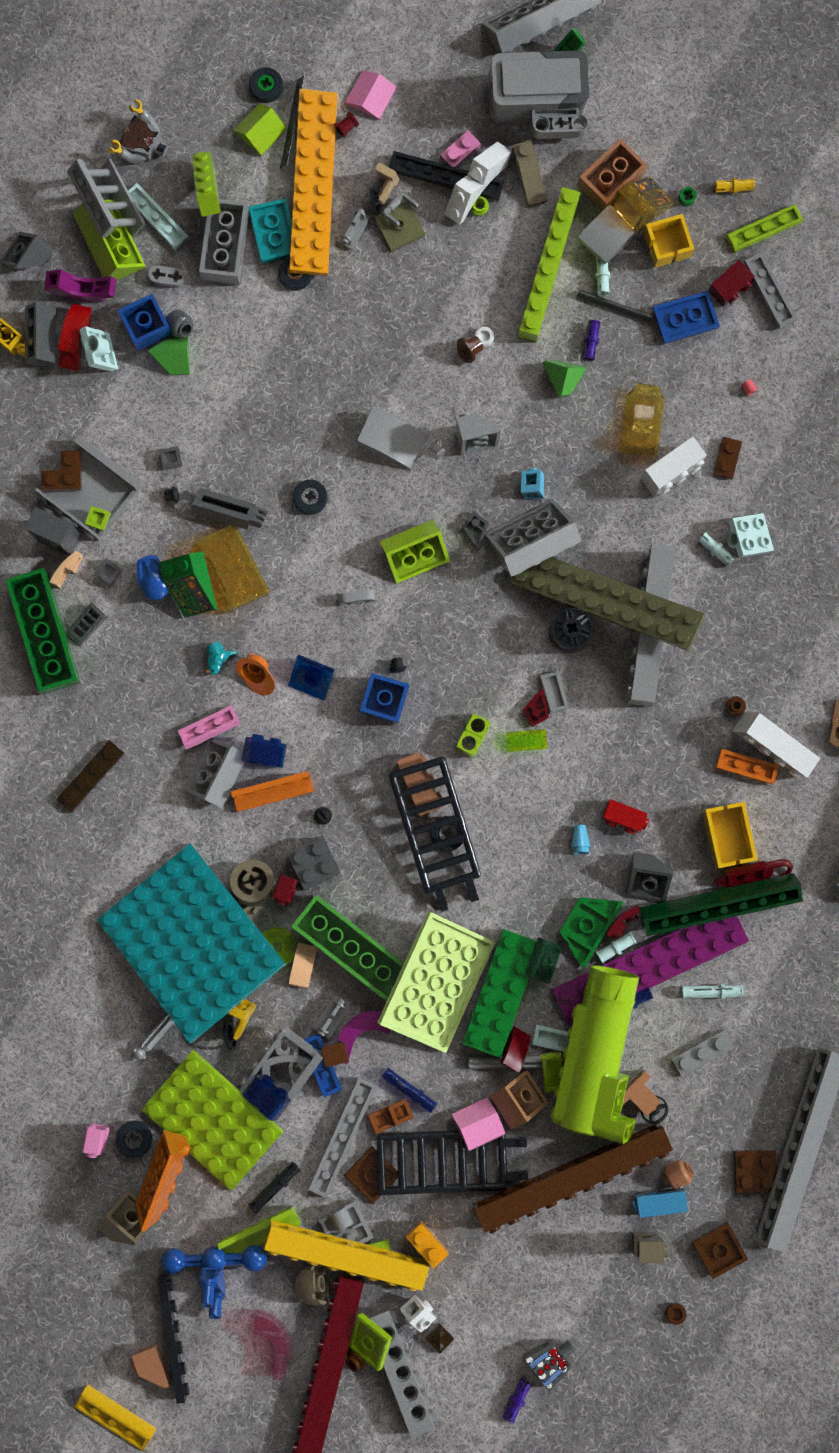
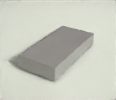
[539,671,569,714]

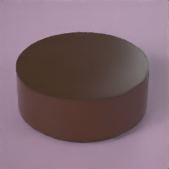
[665,1303,687,1325]

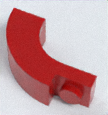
[58,304,92,371]

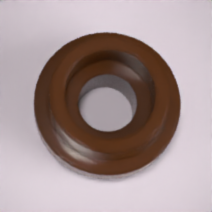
[726,696,746,716]
[345,1352,365,1372]

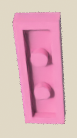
[178,705,240,749]

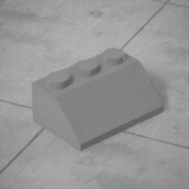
[455,412,501,455]
[183,738,248,808]

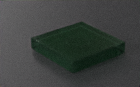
[525,937,562,984]

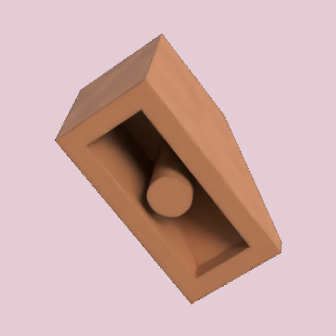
[130,1343,171,1388]

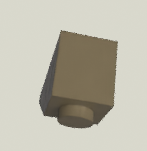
[512,140,547,207]

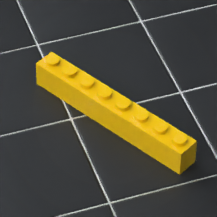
[264,1220,429,1291]

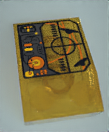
[610,176,675,232]

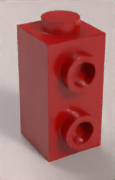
[602,799,649,835]

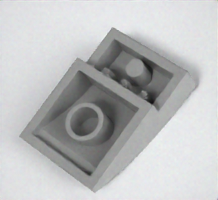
[577,196,647,264]
[357,406,426,470]

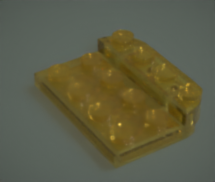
[189,525,270,614]

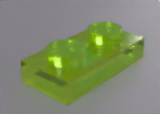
[507,729,548,752]

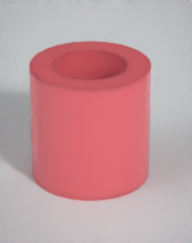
[741,379,758,396]

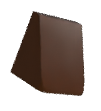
[321,1042,349,1067]

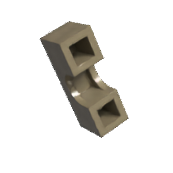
[632,1232,668,1263]

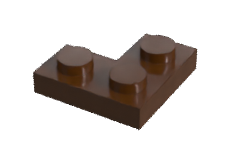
[41,450,82,492]

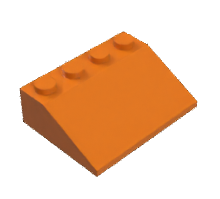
[135,1130,190,1232]

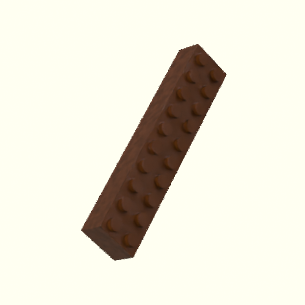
[473,1123,673,1234]

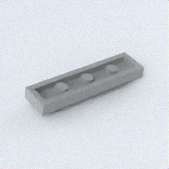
[744,252,797,329]

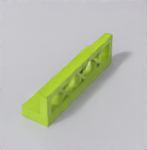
[217,1205,301,1253]

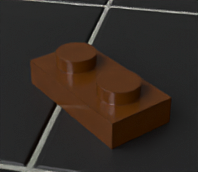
[713,437,742,480]

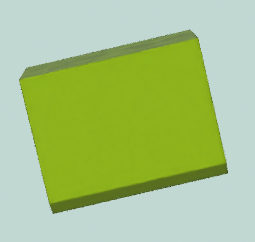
[233,104,287,156]

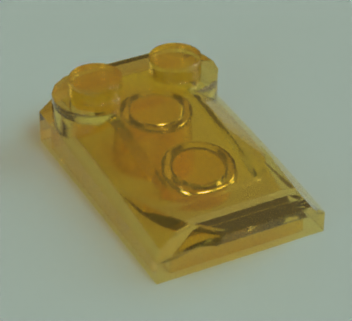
[619,383,665,456]

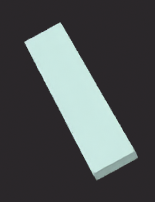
[128,183,189,251]

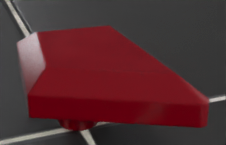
[522,689,549,727]

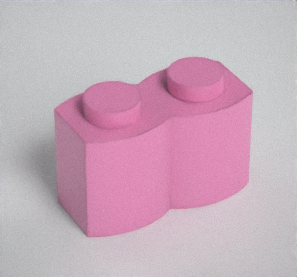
[82,1124,110,1158]

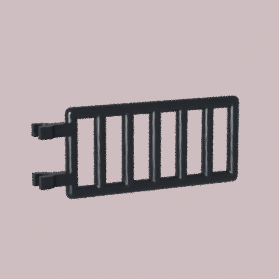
[388,756,481,912]
[376,1130,528,1195]

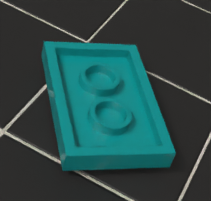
[249,198,292,263]

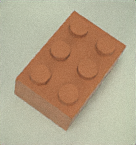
[577,138,647,211]

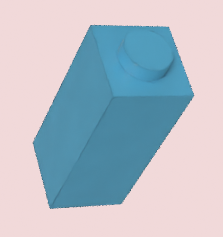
[632,1188,688,1218]

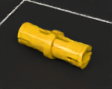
[715,178,755,194]

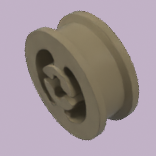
[230,860,275,907]

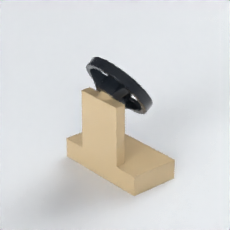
[369,162,399,215]

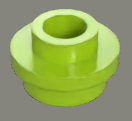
[470,196,489,216]

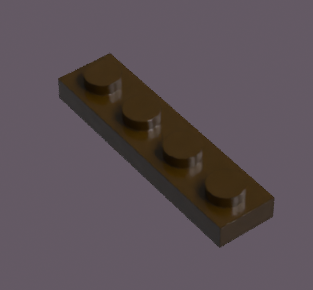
[56,740,125,813]

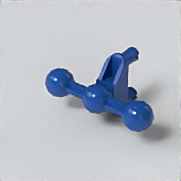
[160,1245,267,1319]

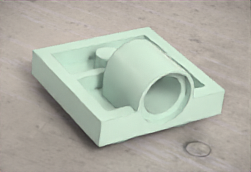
[79,326,118,372]
[727,513,774,558]

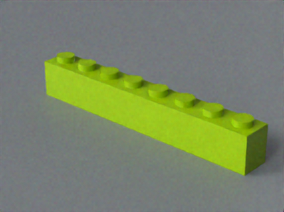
[518,187,581,343]

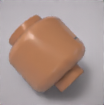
[662,1159,694,1190]

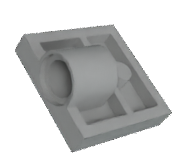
[319,1200,374,1243]

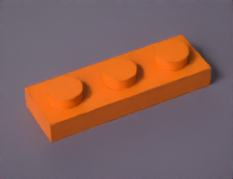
[715,749,779,785]

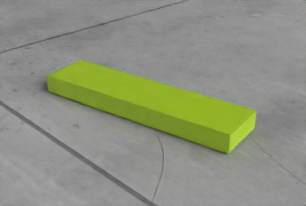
[726,204,803,253]

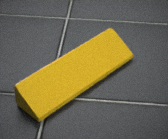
[74,1385,156,1451]

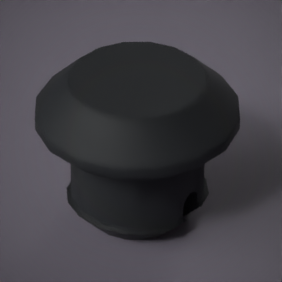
[164,486,179,503]
[389,657,407,673]
[314,807,332,825]

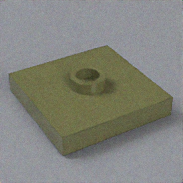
[374,202,425,252]

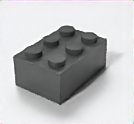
[25,507,81,556]

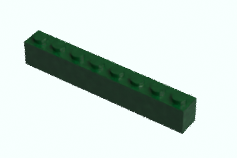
[639,873,803,936]

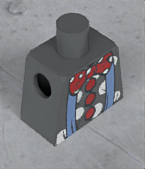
[524,1339,575,1391]

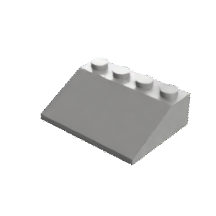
[485,499,581,577]

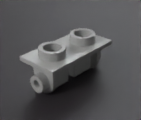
[336,207,371,250]
[313,994,351,1039]

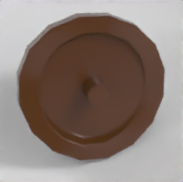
[457,336,483,363]

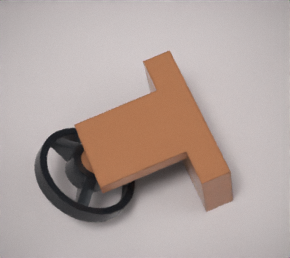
[623,1070,669,1124]

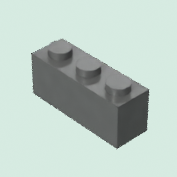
[25,302,57,367]

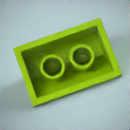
[379,519,450,584]

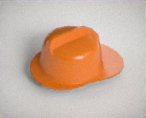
[235,653,275,696]

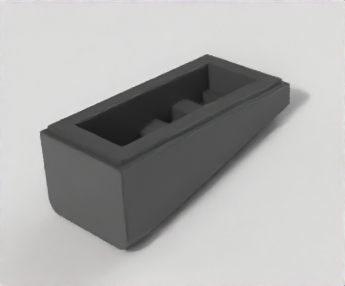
[66,602,108,646]

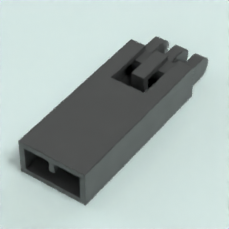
[191,488,268,530]

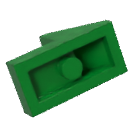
[553,28,587,51]

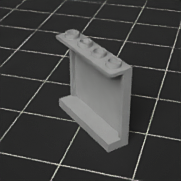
[35,435,143,540]

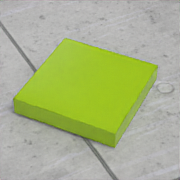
[348,1313,392,1371]

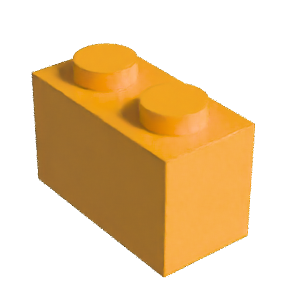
[406,1220,449,1269]

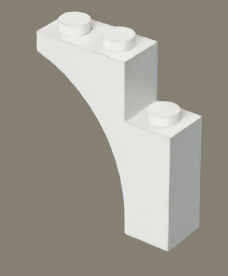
[445,141,512,225]

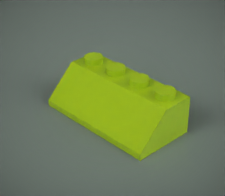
[73,200,146,280]

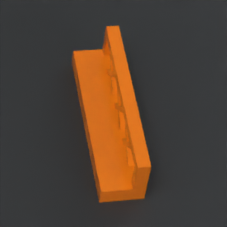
[231,771,314,812]

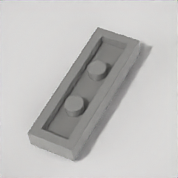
[671,1030,734,1077]

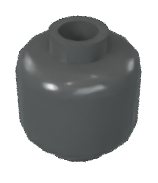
[166,309,194,339]

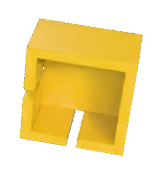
[643,214,694,268]

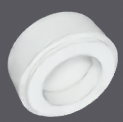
[475,327,494,347]

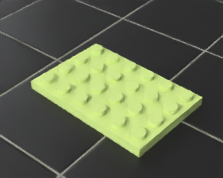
[377,911,496,1053]

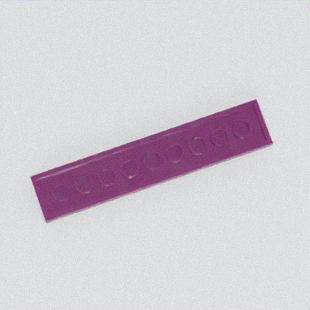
[551,916,749,1026]

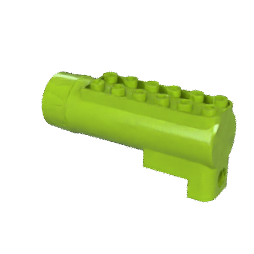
[550,965,639,1144]

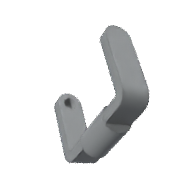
[384,193,419,227]

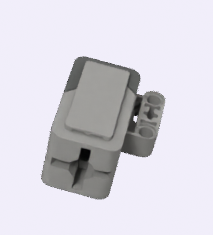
[487,51,589,139]

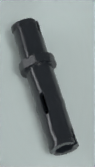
[248,1161,301,1214]

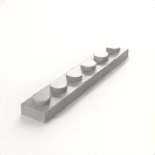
[308,1077,377,1198]

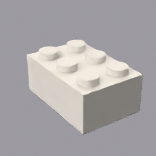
[641,437,707,498]

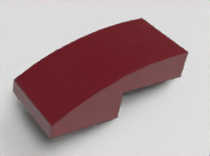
[605,905,641,939]
[500,1026,531,1073]

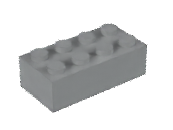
[199,199,250,285]

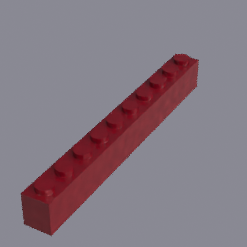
[292,1274,364,1453]

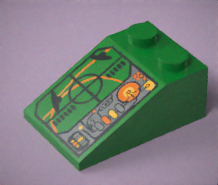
[158,552,217,618]

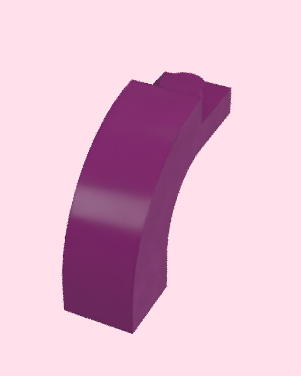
[44,269,116,302]
[338,1010,391,1064]

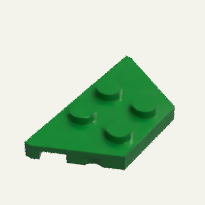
[559,897,624,968]

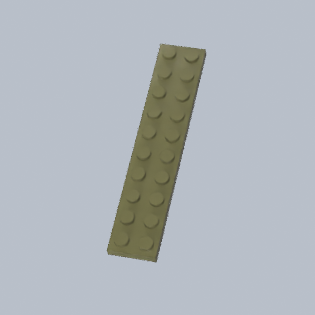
[509,557,705,651]

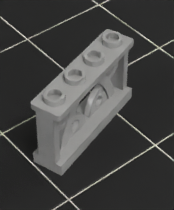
[238,1026,323,1123]

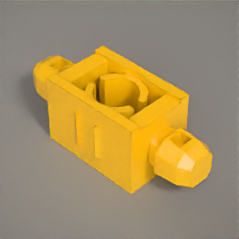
[0,318,25,357]

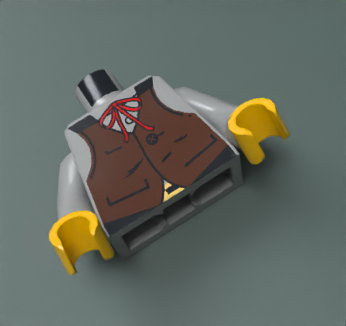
[108,99,168,163]

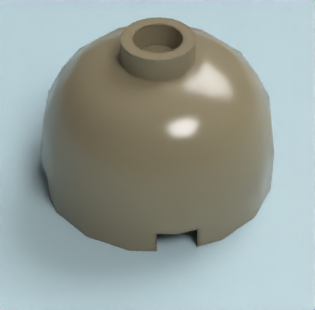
[293,1264,330,1306]

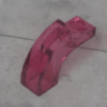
[253,1309,293,1380]

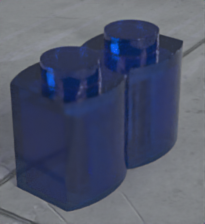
[242,734,287,768]
[242,1074,291,1121]

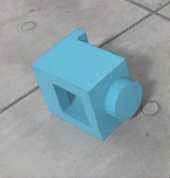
[521,468,545,500]

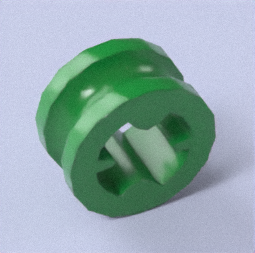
[678,187,697,206]

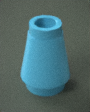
[571,825,591,855]

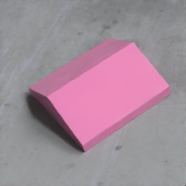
[345,70,396,120]
[451,1097,505,1151]

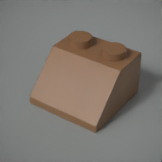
[489,1069,549,1130]

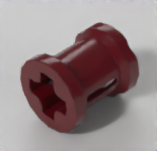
[334,112,359,138]

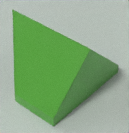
[148,336,190,376]
[542,360,587,397]

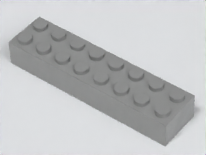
[624,543,676,707]

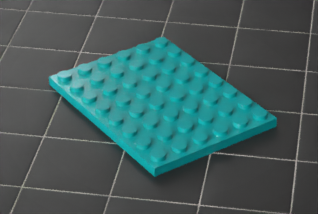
[97,843,286,1043]

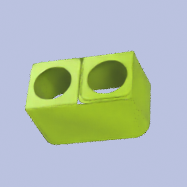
[455,713,491,758]

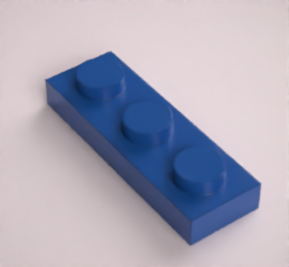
[304,1033,342,1097]

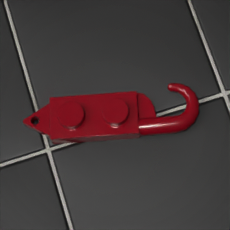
[714,859,793,888]

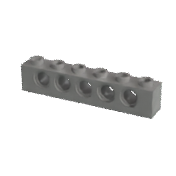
[367,1307,437,1439]

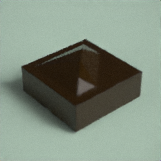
[425,1323,454,1354]

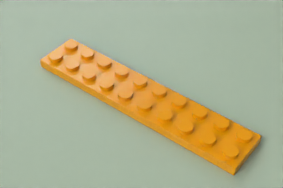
[289,89,338,276]

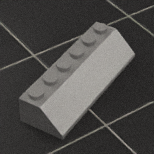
[482,0,602,53]

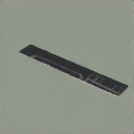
[280,76,305,169]

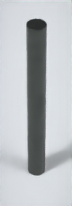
[577,290,652,322]

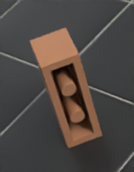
[397,752,442,817]

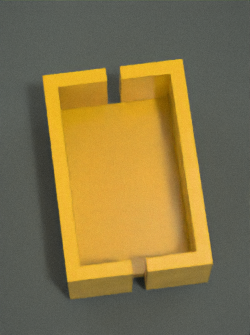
[702,801,758,869]

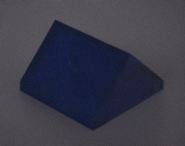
[288,654,336,700]

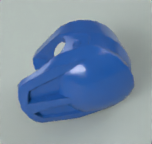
[136,555,169,600]

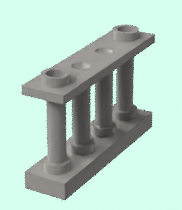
[67,159,146,238]

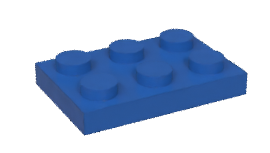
[652,291,720,344]

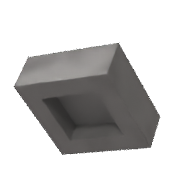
[159,446,183,470]
[95,558,123,586]

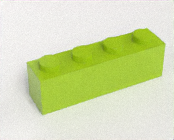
[192,151,221,217]

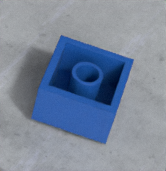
[118,293,172,351]
[360,673,410,725]

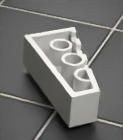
[732,712,820,778]

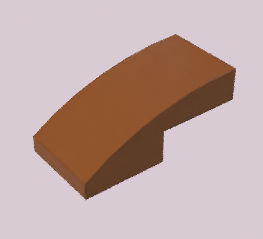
[367,1099,414,1134]

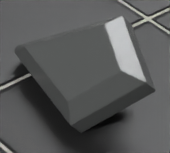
[462,511,489,550]

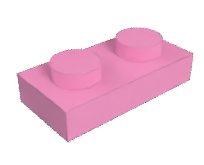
[440,130,481,168]

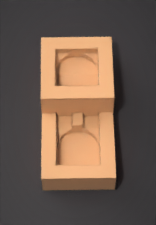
[50,551,83,588]
[289,942,318,989]

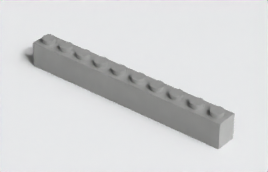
[755,1047,839,1252]

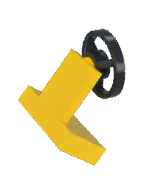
[223,999,257,1050]

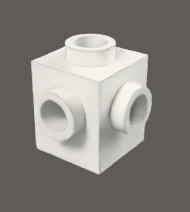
[400,1295,436,1332]

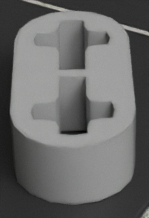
[148,266,186,288]
[338,590,376,606]

